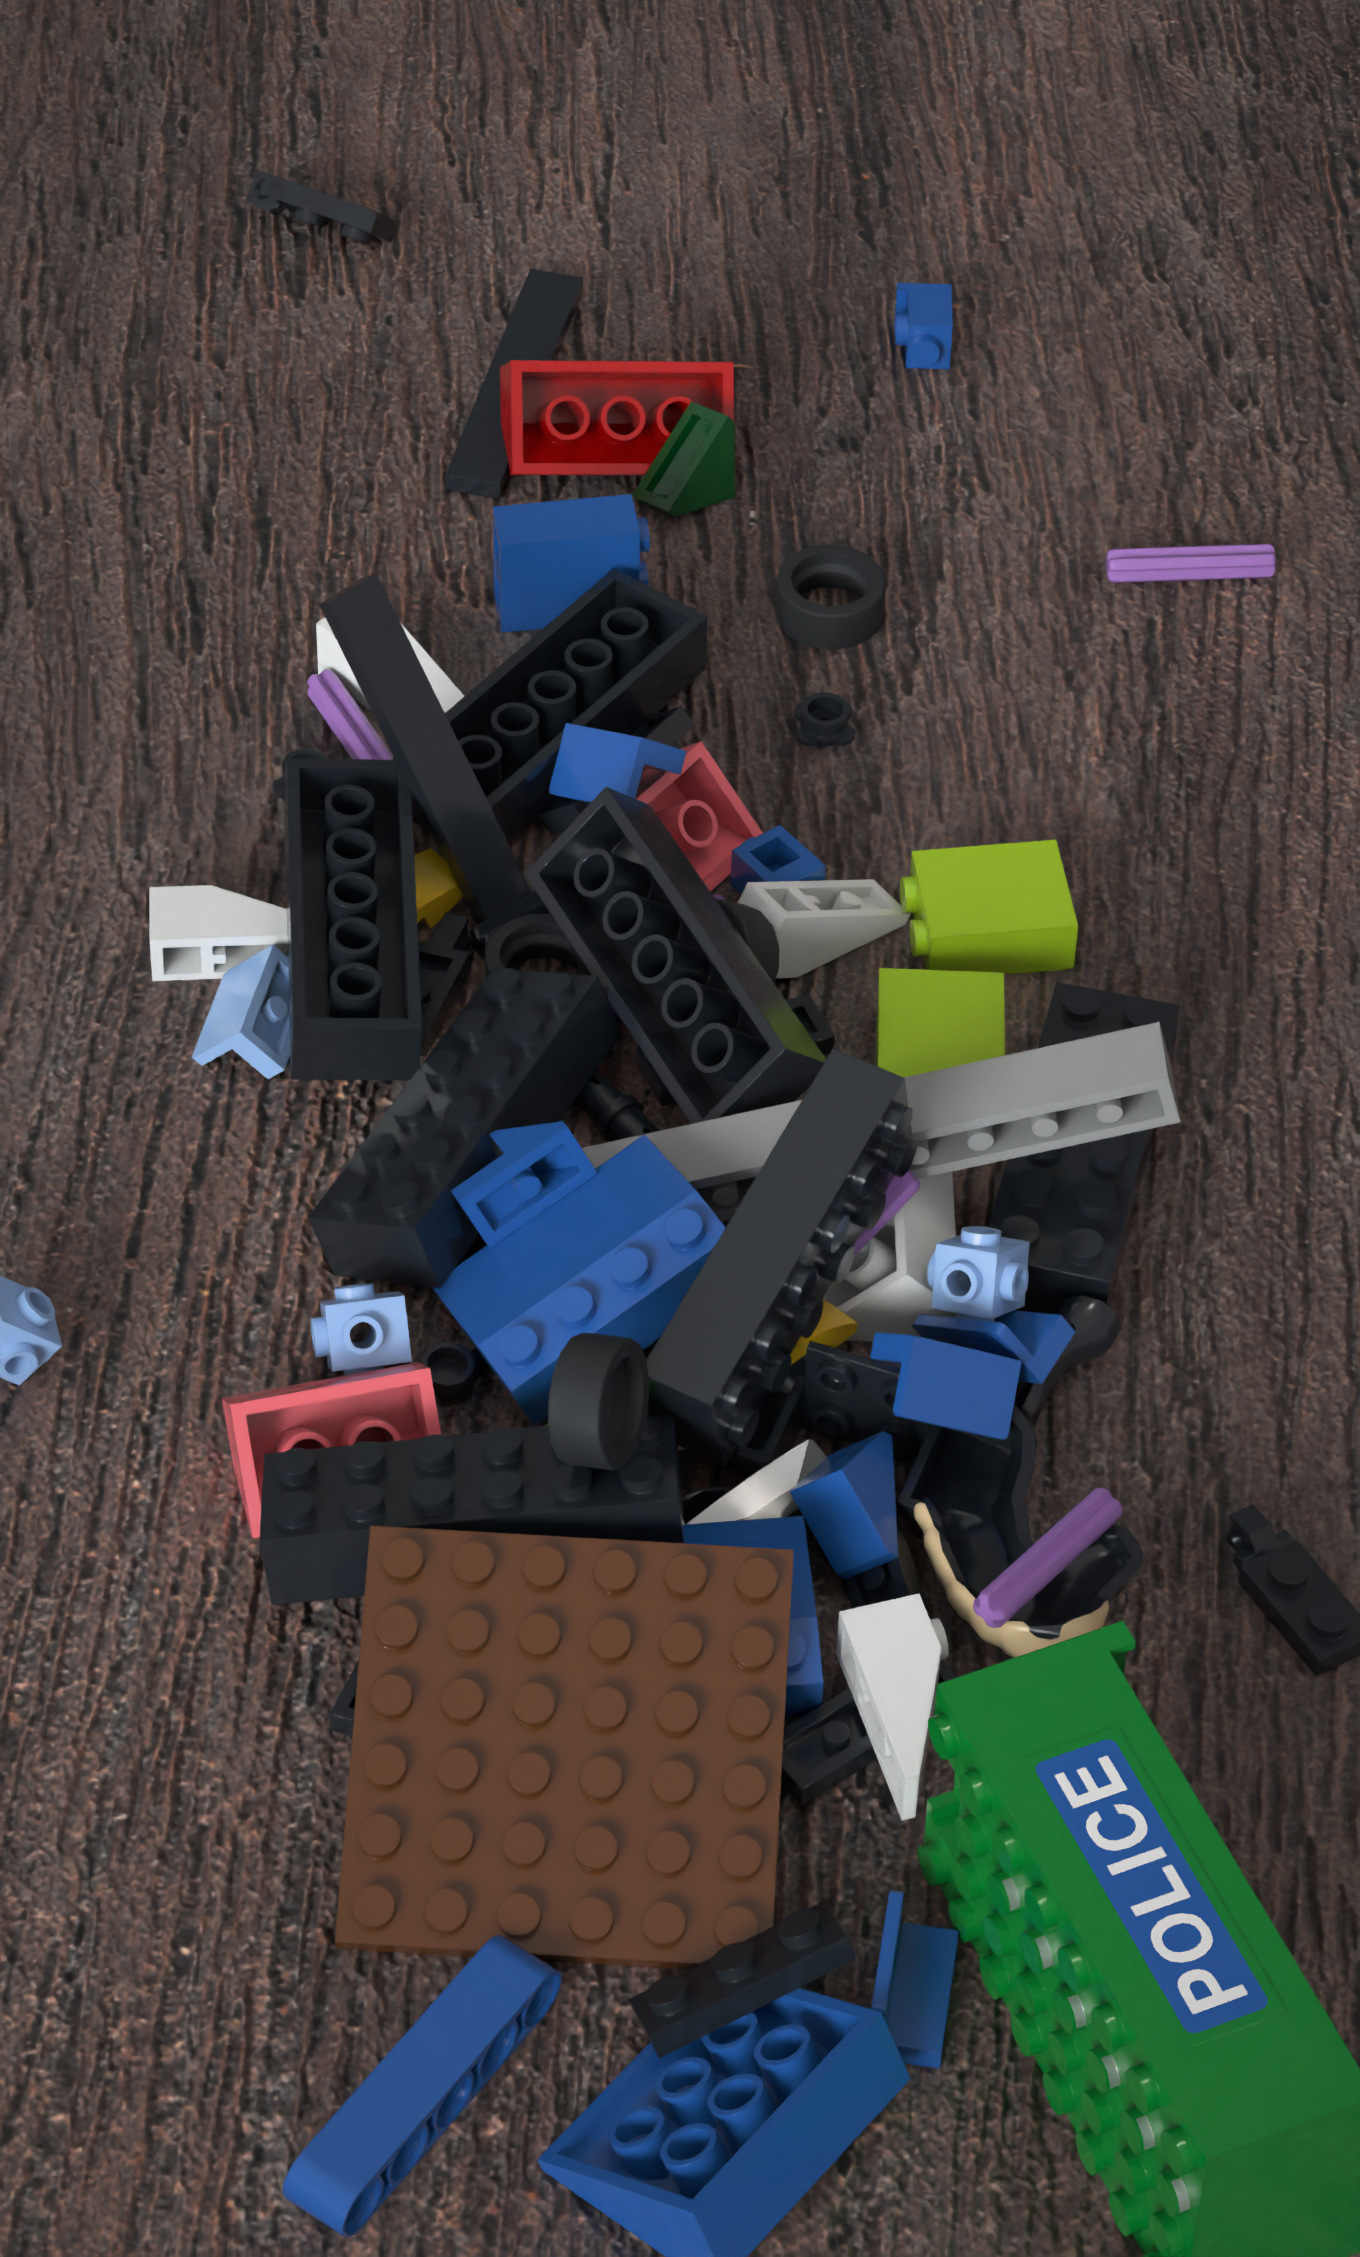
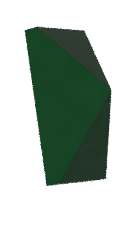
[632,401,735,517]

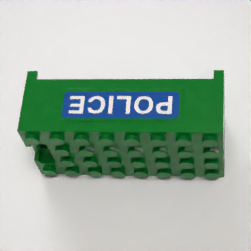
[917,1621,1360,2257]

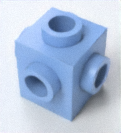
[927,1226,1030,1322]
[0,1276,62,1385]
[310,1283,412,1376]

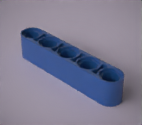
[282,1935,562,2237]

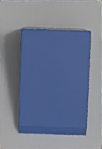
[789,1431,898,1579]

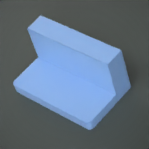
[192,944,290,1079]

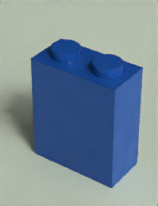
[493,494,650,633]

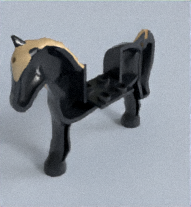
[646,1295,1144,1658]

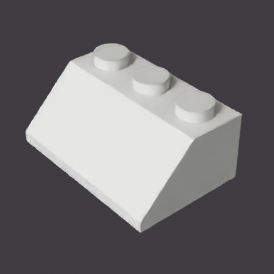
[824,1172,956,1341]

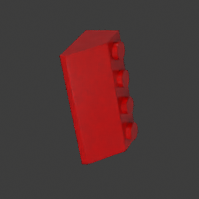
[500,360,734,476]

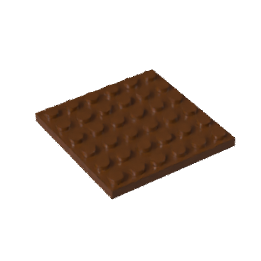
[335,1526,794,1970]

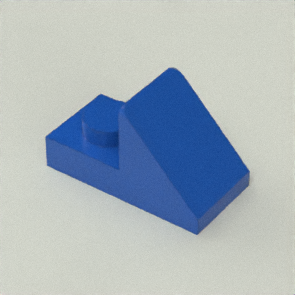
[451,1121,598,1248]

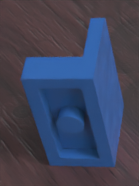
[549,723,687,803]
[912,1310,1076,1384]
[870,1332,1022,1440]
[871,1890,959,2069]

